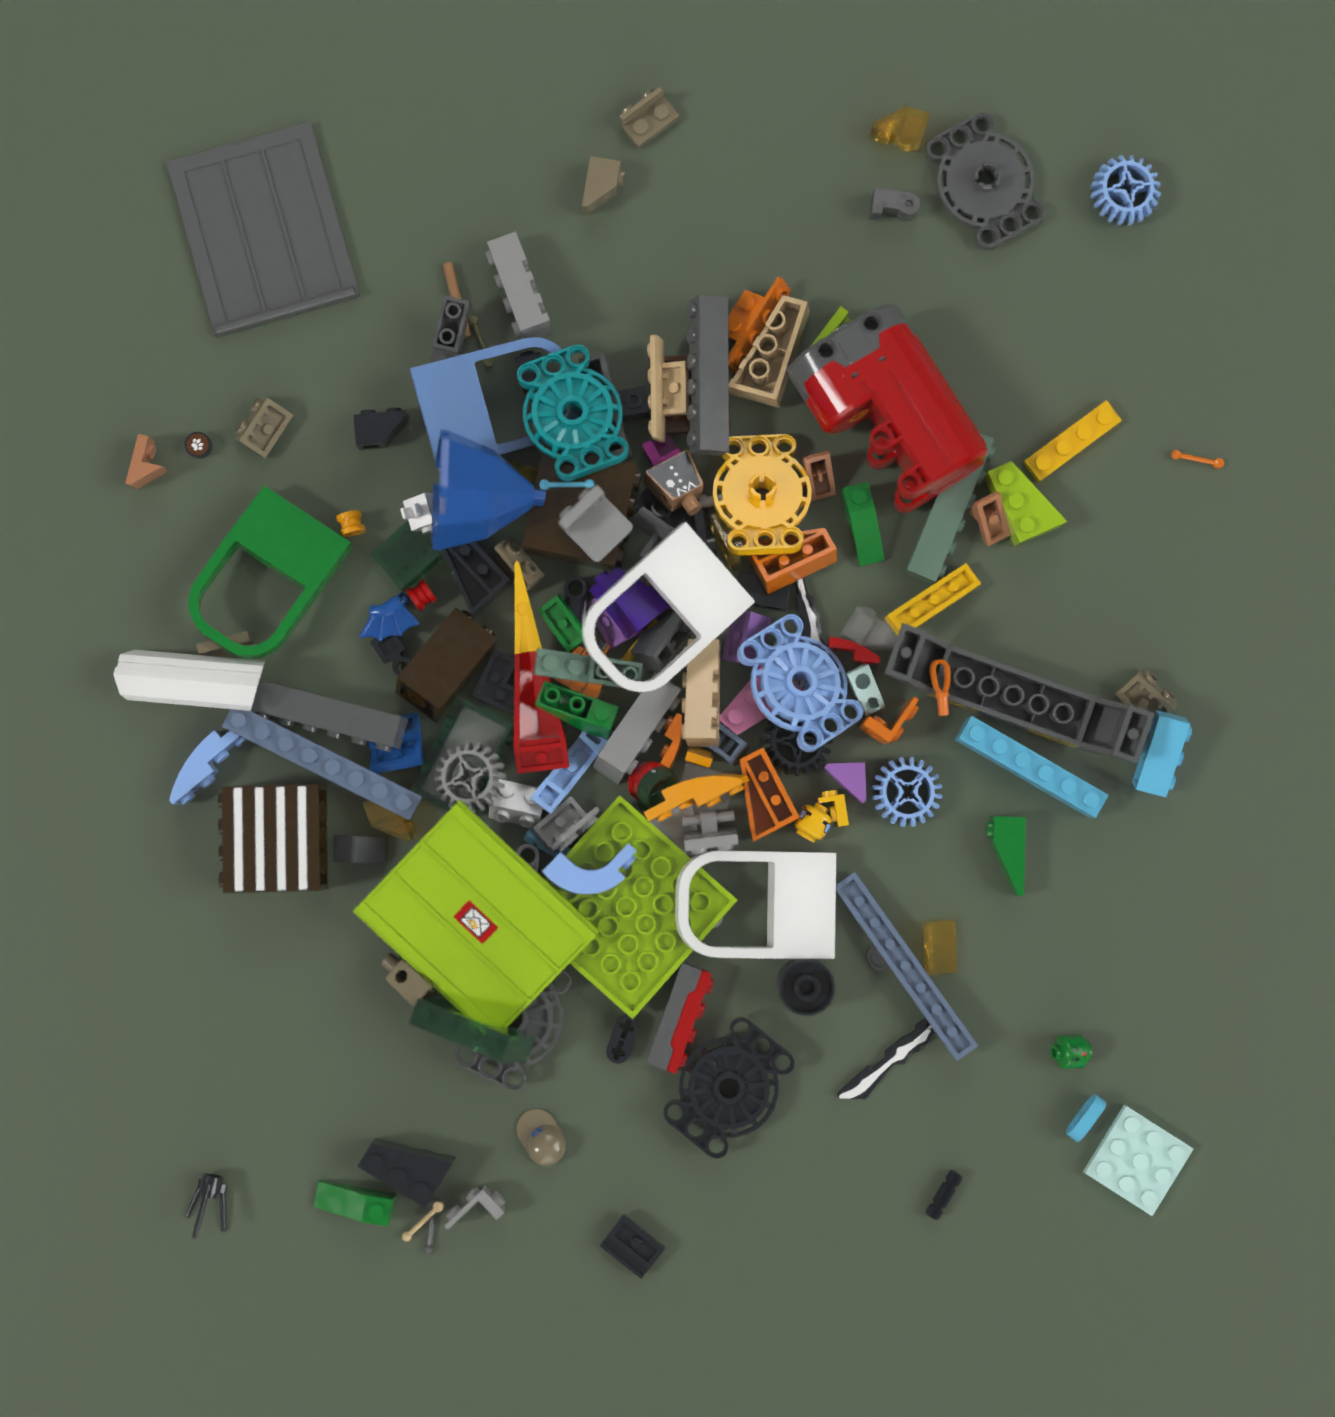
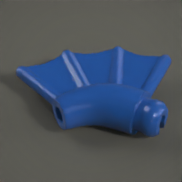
[359,592,419,641]

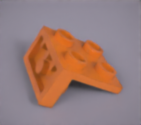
[858,696,919,745]

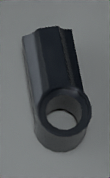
[687,507,717,557]
[564,576,589,626]

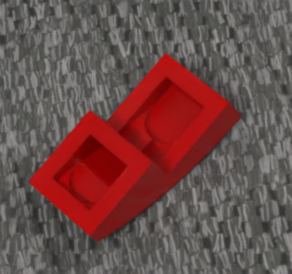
[827,637,880,665]

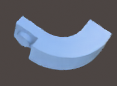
[542,843,636,894]

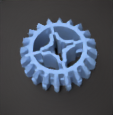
[1090,155,1161,226]
[872,757,942,827]

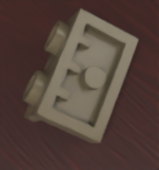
[620,86,679,149]
[235,397,293,458]
[1115,668,1177,714]

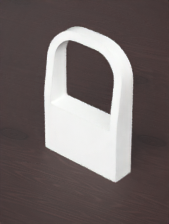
[582,522,755,692]
[675,851,836,959]

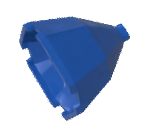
[431,429,546,550]

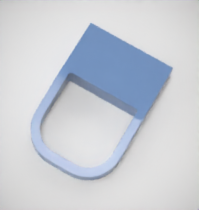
[409,337,579,471]

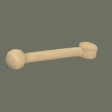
[402,1201,445,1242]

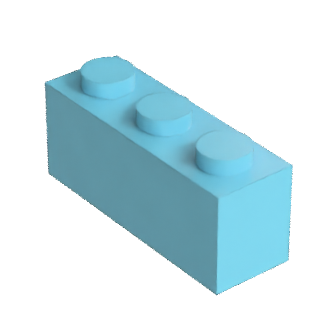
[1132,710,1192,797]

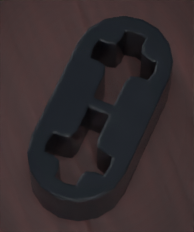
[606,1014,639,1064]

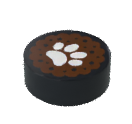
[185,432,212,459]

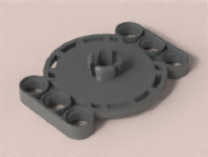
[926,112,1045,251]
[454,969,571,1090]

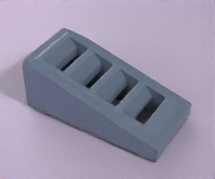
[709,723,750,766]

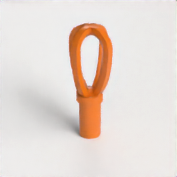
[930,659,950,716]

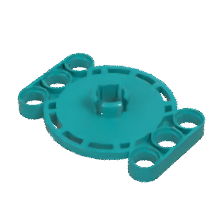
[517,345,628,482]

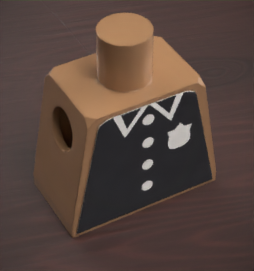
[644,450,704,516]

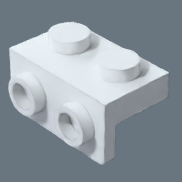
[489,779,543,828]

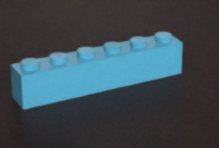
[954,716,1109,818]

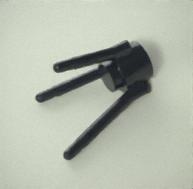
[185,1173,228,1239]

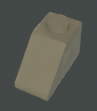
[582,156,625,215]

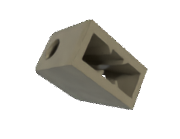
[381,953,439,1008]

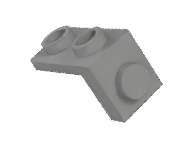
[444,1185,507,1230]

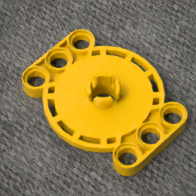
[713,434,812,556]

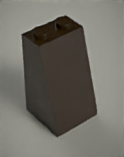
[395,607,497,723]

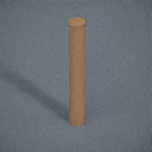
[442,262,471,339]

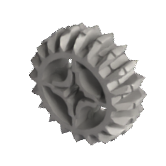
[434,742,506,813]

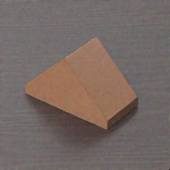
[801,451,836,501]

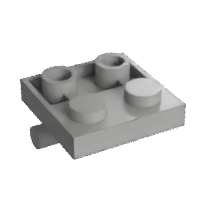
[682,810,738,854]

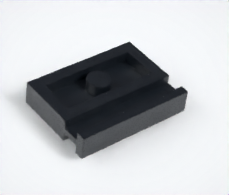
[600,1214,665,1279]

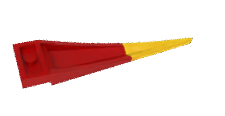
[514,561,570,774]

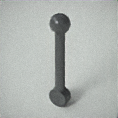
[424,1198,439,1254]

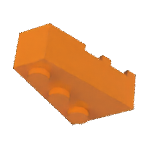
[743,528,837,595]
[739,747,800,842]

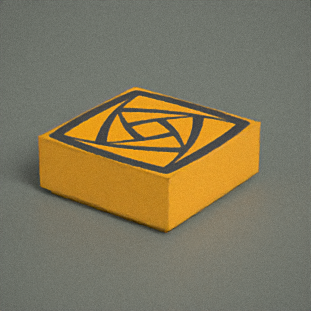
[685,747,714,768]

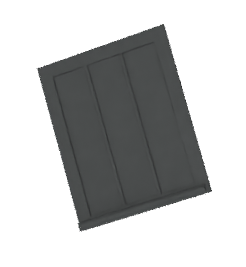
[166,121,360,337]

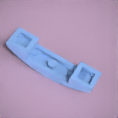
[530,731,614,814]

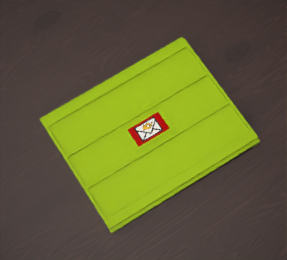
[353,800,600,1041]

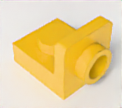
[817,790,849,827]

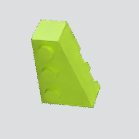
[983,461,1067,547]

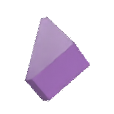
[823,762,866,804]

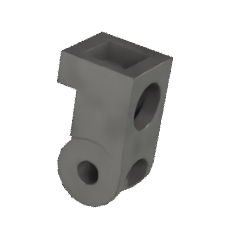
[869,187,920,221]

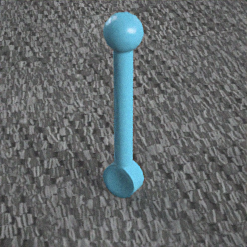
[539,479,595,491]

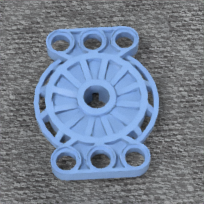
[737,614,863,752]

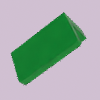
[537,594,583,653]

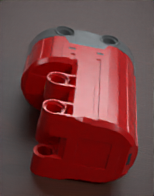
[786,304,988,513]

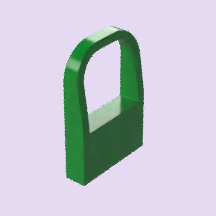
[188,486,352,659]

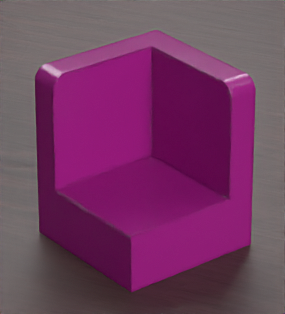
[642,435,681,467]

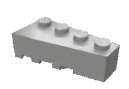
[485,231,553,339]
[593,672,681,784]

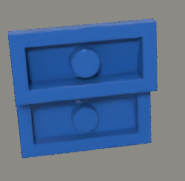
[367,712,423,774]

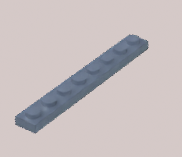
[222,709,423,820]
[836,872,978,1061]

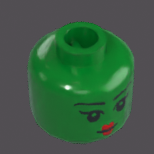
[1050,1034,1092,1069]

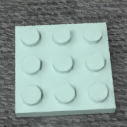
[1083,1105,1193,1216]

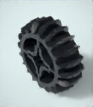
[762,715,833,776]

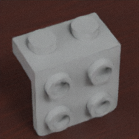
[558,485,633,562]
[531,796,600,854]

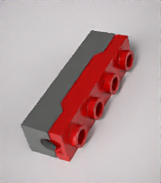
[646,962,715,1074]

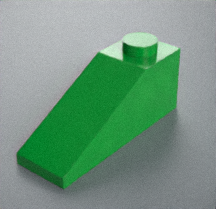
[840,482,885,567]
[985,816,1026,896]
[314,1180,396,1227]

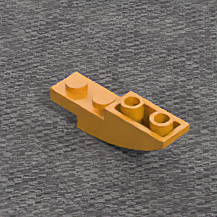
[644,774,749,822]

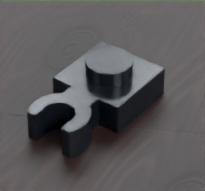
[370,636,410,676]

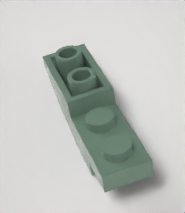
[533,648,643,688]

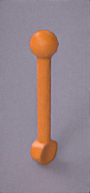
[1171,450,1224,469]

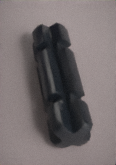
[926,1170,963,1220]

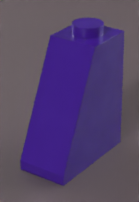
[589,567,670,639]

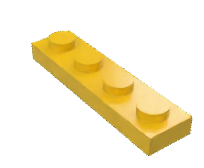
[1023,400,1122,483]
[884,563,981,636]

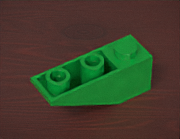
[535,681,619,740]

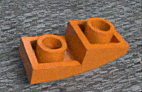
[659,713,684,769]

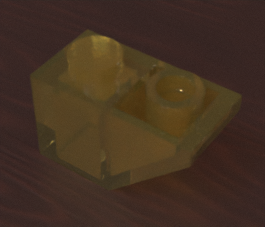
[870,106,930,151]
[362,800,416,841]

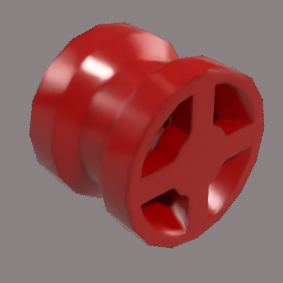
[406,579,437,611]

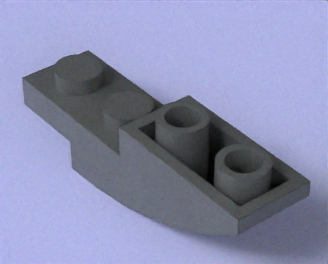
[430,295,470,363]

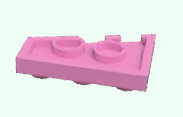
[720,666,805,735]

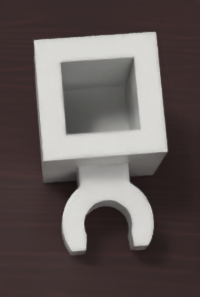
[400,493,433,534]

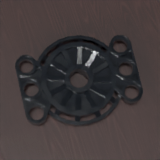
[663,1017,795,1159]

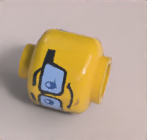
[794,802,833,843]

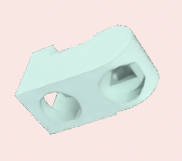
[845,664,885,717]

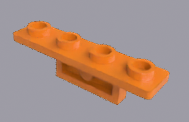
[728,277,791,374]

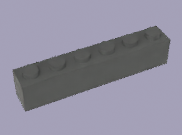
[686,294,729,456]
[251,680,408,752]

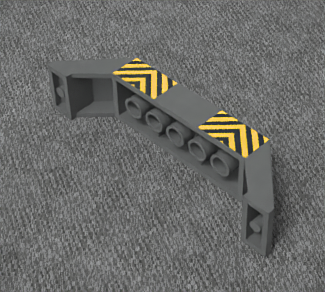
[884,623,1155,764]

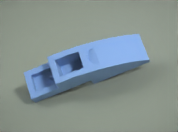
[169,730,248,805]

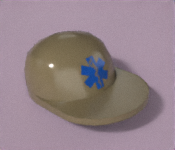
[516,1109,566,1166]

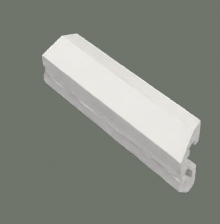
[113,650,265,711]

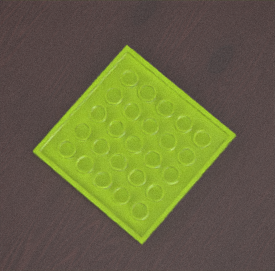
[545,795,737,1019]

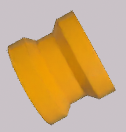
[336,510,366,537]

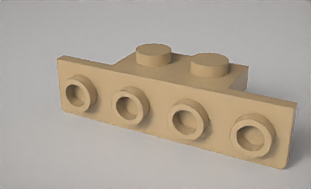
[647,335,689,443]

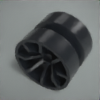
[776,959,835,1016]

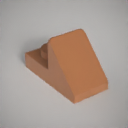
[125,434,168,489]
[969,491,1011,546]

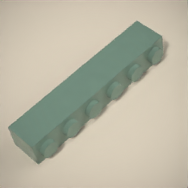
[904,433,995,585]

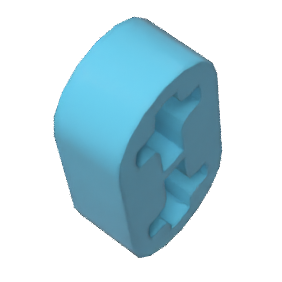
[1065,1094,1107,1142]

